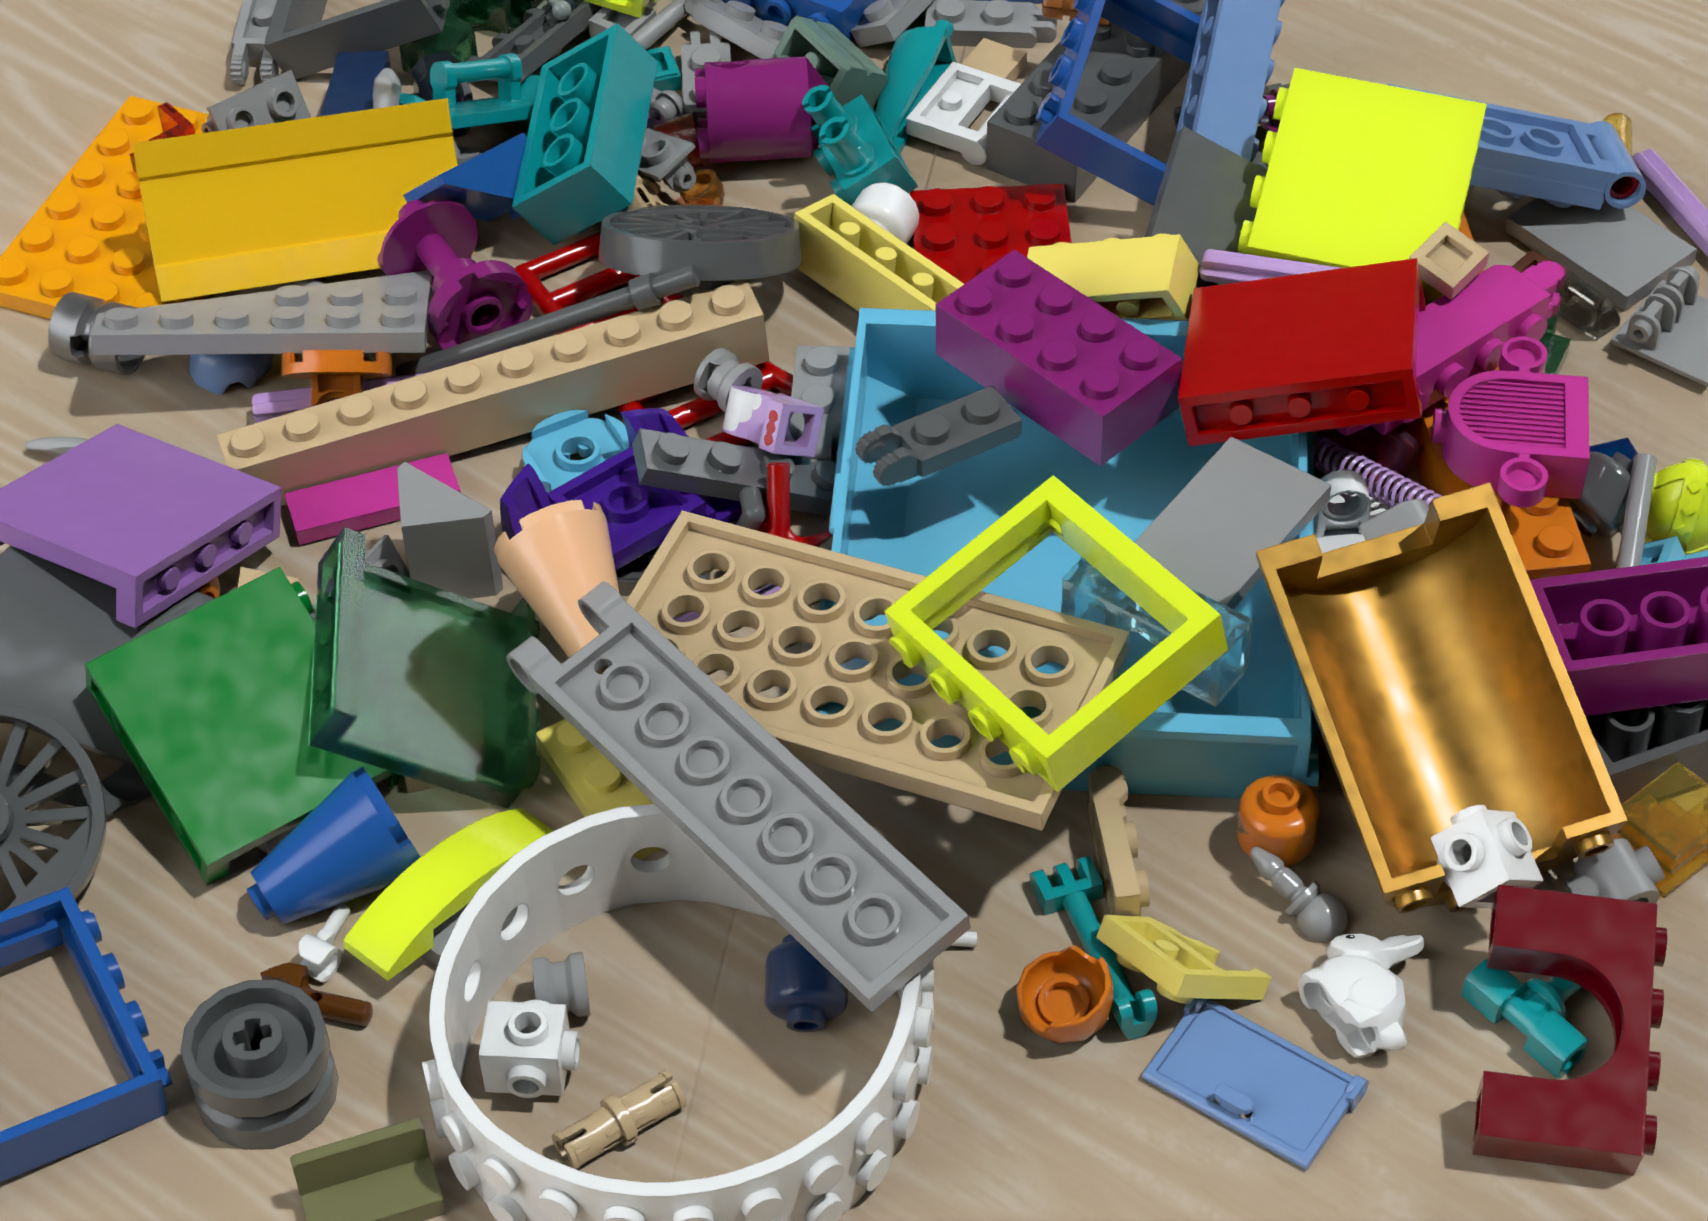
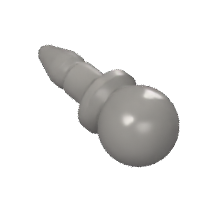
[1250,847,1348,942]

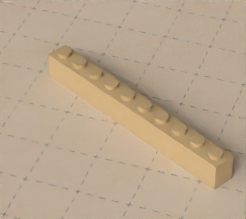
[217,279,770,506]

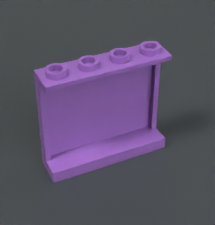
[0,424,281,628]

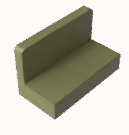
[290,1118,446,1221]

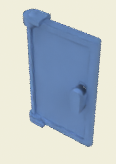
[1142,998,1369,1170]

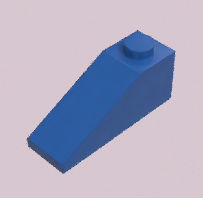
[403,132,527,221]

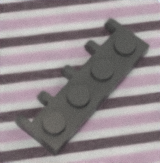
[465,0,602,84]

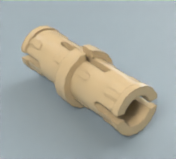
[552,1070,686,1170]

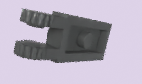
[855,385,1022,487]

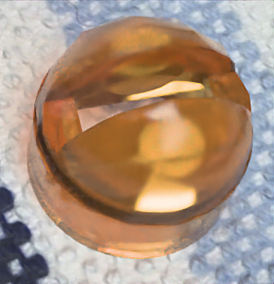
[680,169,725,206]

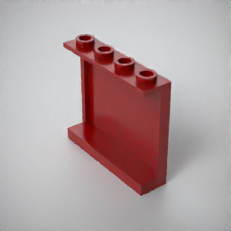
[1178,258,1426,446]

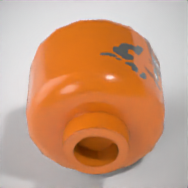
[1237,775,1319,867]

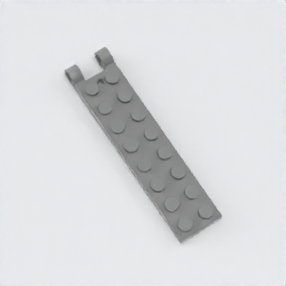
[506,581,971,1012]

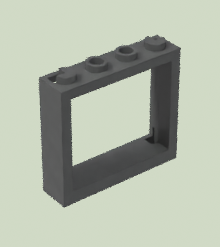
[264,0,450,79]

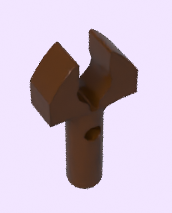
[260,962,373,1026]

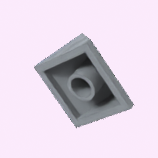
[397,462,504,605]

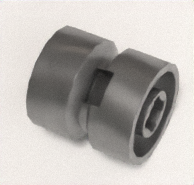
[48,292,145,376]

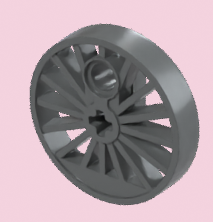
[599,205,802,291]
[0,703,106,911]

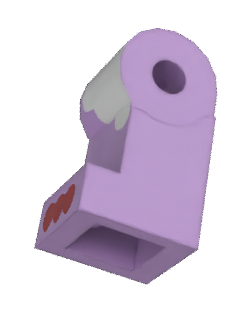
[722,385,825,457]

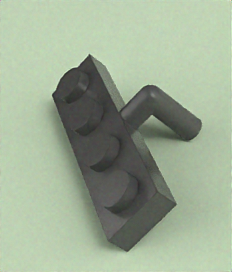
[632,428,836,531]

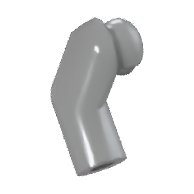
[648,88,685,126]

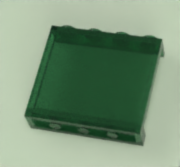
[308,527,541,809]

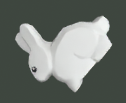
[1298,934,1424,1058]

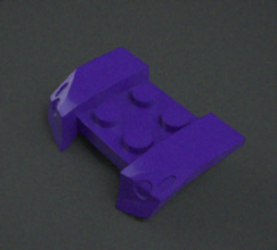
[500,408,742,570]

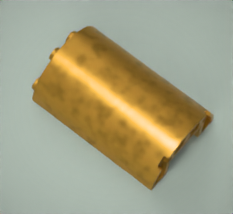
[1256,483,1628,913]

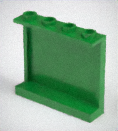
[85,567,405,885]

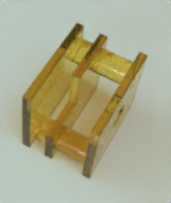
[1617,761,1708,899]

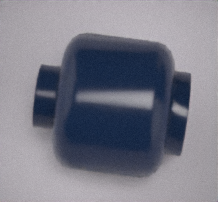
[764,934,848,1032]

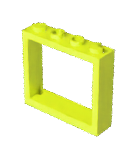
[884,475,1228,792]

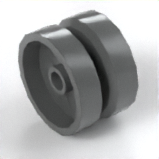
[180,980,339,1150]

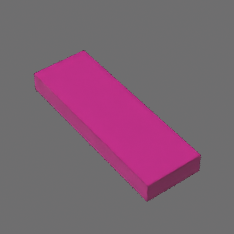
[284,453,461,545]

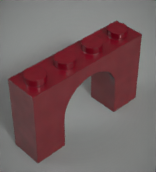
[1472,885,1667,1176]

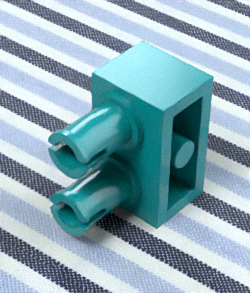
[802,85,918,205]

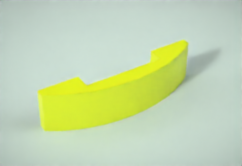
[343,809,554,981]

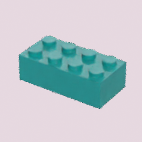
[512,23,658,245]

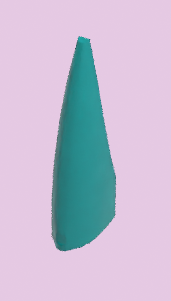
[875,20,956,154]

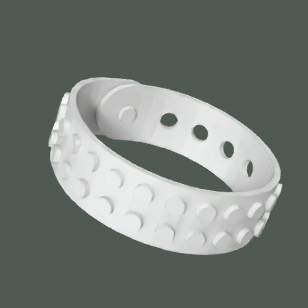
[422,804,935,1221]

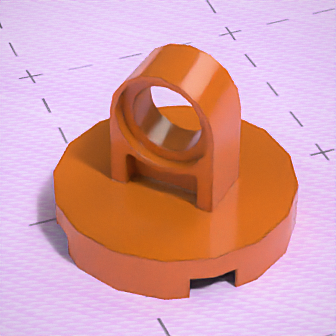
[281,350,392,407]

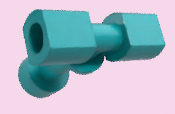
[1461,959,1589,1079]

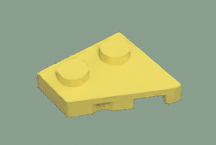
[1096,915,1272,1004]

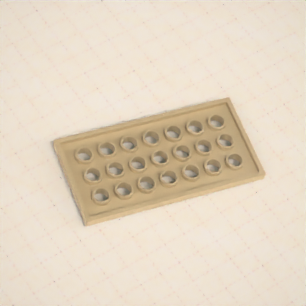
[597,510,1130,831]

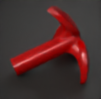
[759,462,833,547]

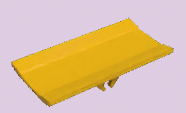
[132,98,475,303]

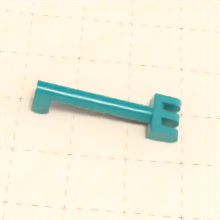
[1029,856,1158,1039]

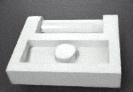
[906,62,1021,165]

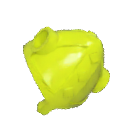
[1644,458,1708,555]

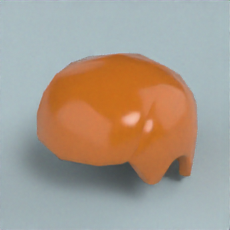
[1015,945,1114,1043]

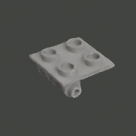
[1610,265,1708,387]

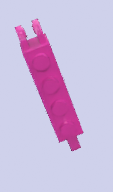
[1337,260,1566,436]

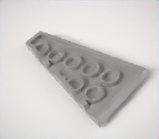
[90,270,432,355]

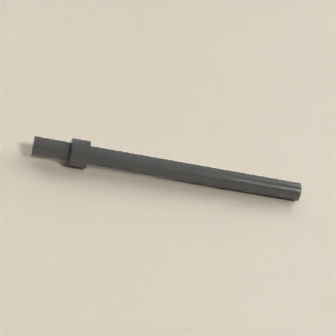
[395,264,700,376]

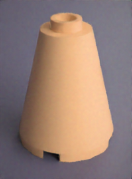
[493,500,620,658]

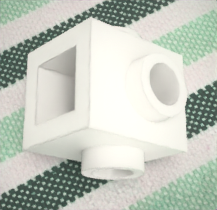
[1430,805,1543,908]
[479,1000,580,1098]

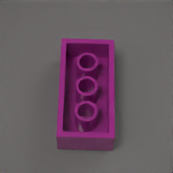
[935,249,1182,466]
[1530,557,1708,716]

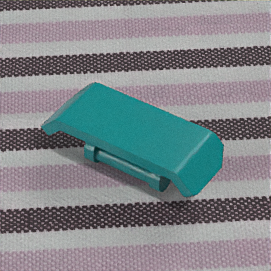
[399,53,540,129]

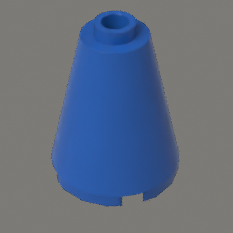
[247,765,421,924]

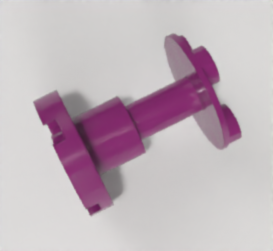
[377,200,533,349]

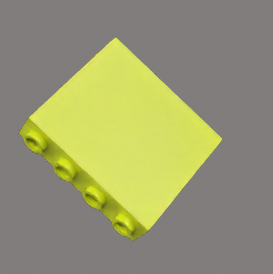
[1238,68,1487,306]

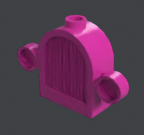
[1431,336,1590,508]

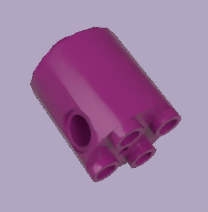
[695,56,828,163]

